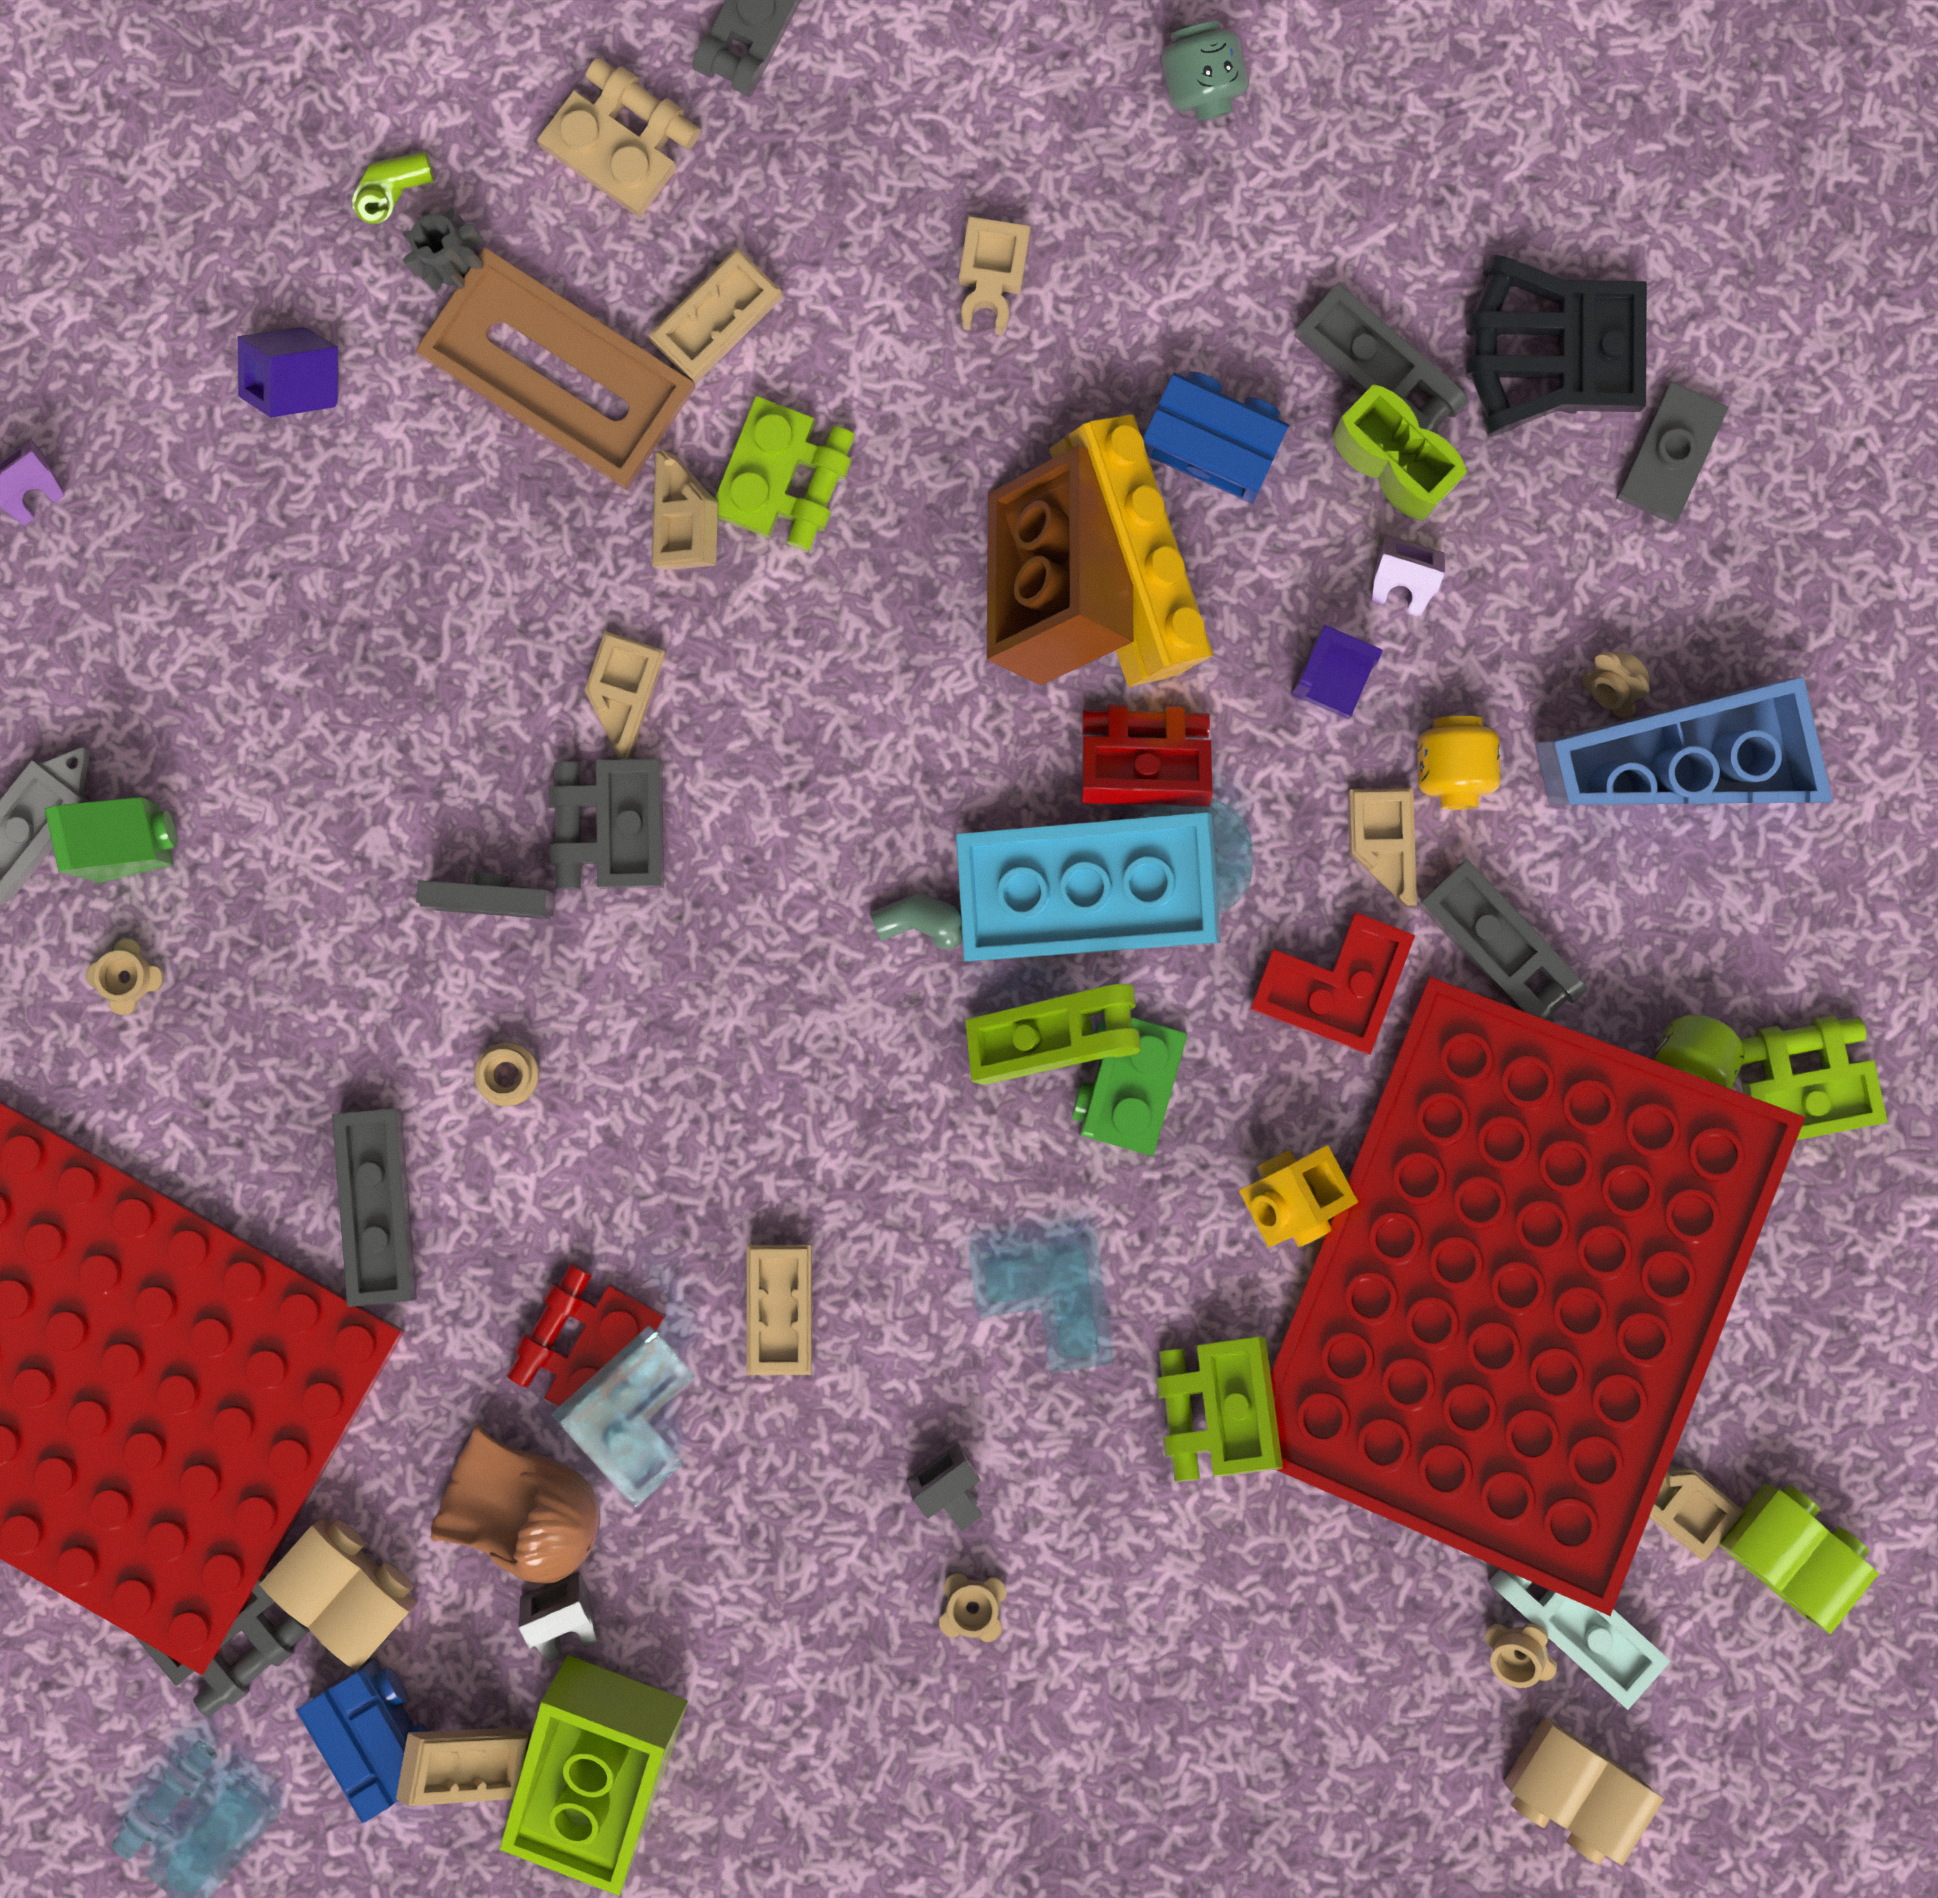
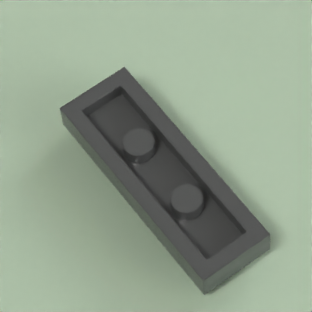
[332,1108,417,1307]

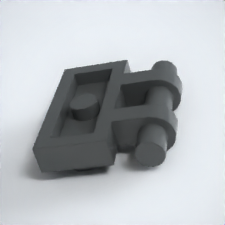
[548,759,664,890]
[135,1575,310,1718]

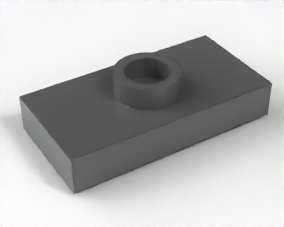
[1616,381,1729,524]
[416,873,555,919]

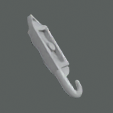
[0,747,90,906]

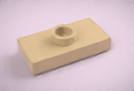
[648,248,783,384]
[747,1244,812,1375]
[396,1728,529,1806]

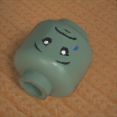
[1160,20,1249,122]

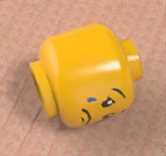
[1417,716,1501,810]

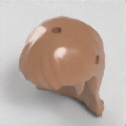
[430,1424,600,1583]

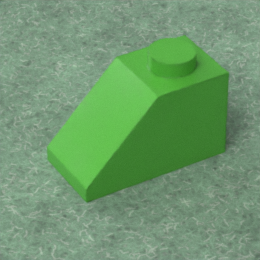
[44,797,178,883]

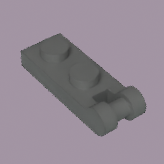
[693,0,801,97]
[1294,282,1468,435]
[1417,859,1587,1022]

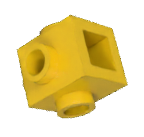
[1238,1145,1358,1248]

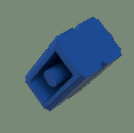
[1143,371,1290,504]
[295,1658,430,1823]

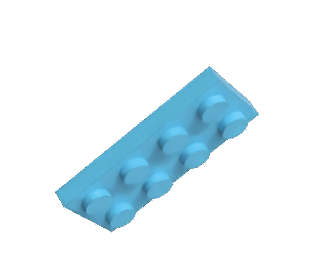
[956,812,1221,962]

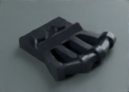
[1466,255,1647,437]

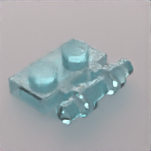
[111,1740,284,1898]

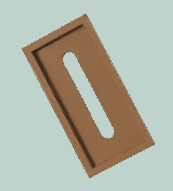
[415,248,696,491]

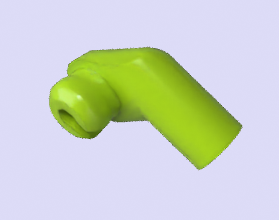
[352,151,434,224]

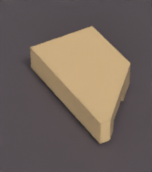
[652,451,718,570]
[585,631,667,759]
[1348,788,1417,907]
[1649,1468,1744,1562]

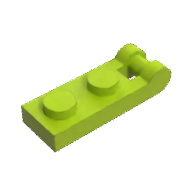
[965,984,1141,1085]

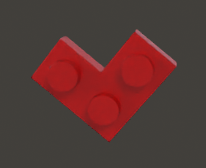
[1248,912,1415,1055]

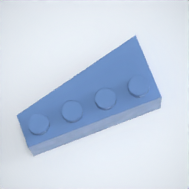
[1535,677,1833,805]

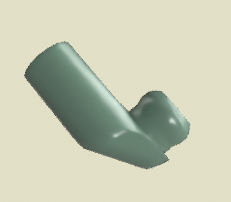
[869,893,963,950]

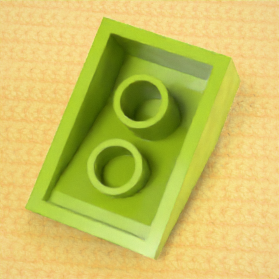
[499,1655,688,1896]

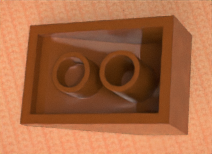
[987,445,1134,685]

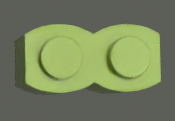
[1332,384,1467,521]
[1718,1483,1879,1635]

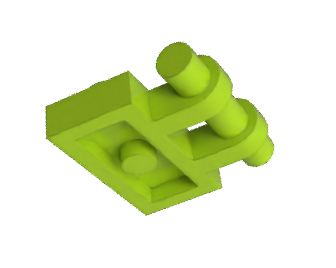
[715,396,856,552]
[1741,1015,1888,1140]
[1156,1336,1283,1482]

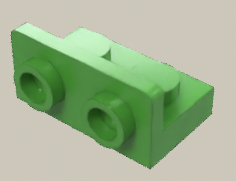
[1071,1017,1188,1156]

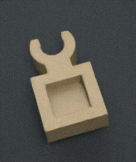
[959,216,1031,335]

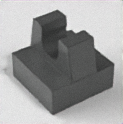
[907,1443,983,1531]
[518,1571,597,1663]

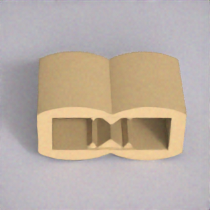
[259,1518,418,1671]
[1503,1716,1664,1866]

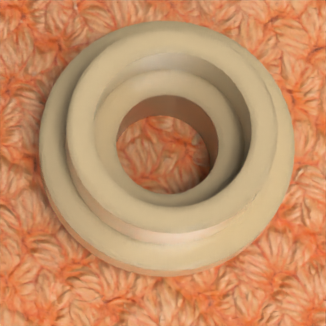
[474,1043,539,1106]

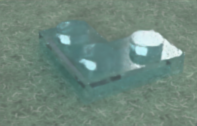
[969,1235,1114,1373]
[551,1325,695,1508]

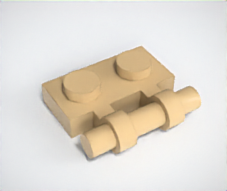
[537,57,701,218]

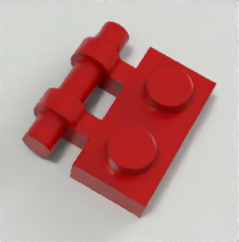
[1082,704,1213,807]
[506,1263,666,1430]

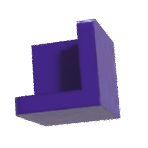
[237,327,338,418]
[1291,625,1383,719]

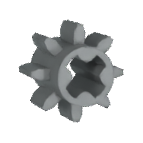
[403,208,484,292]

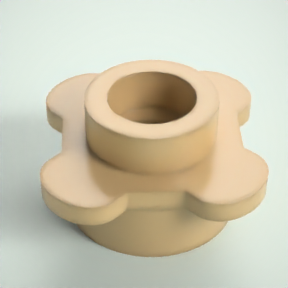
[1582,651,1650,718]
[86,939,164,1015]
[939,1572,1007,1642]
[1485,1623,1557,1688]

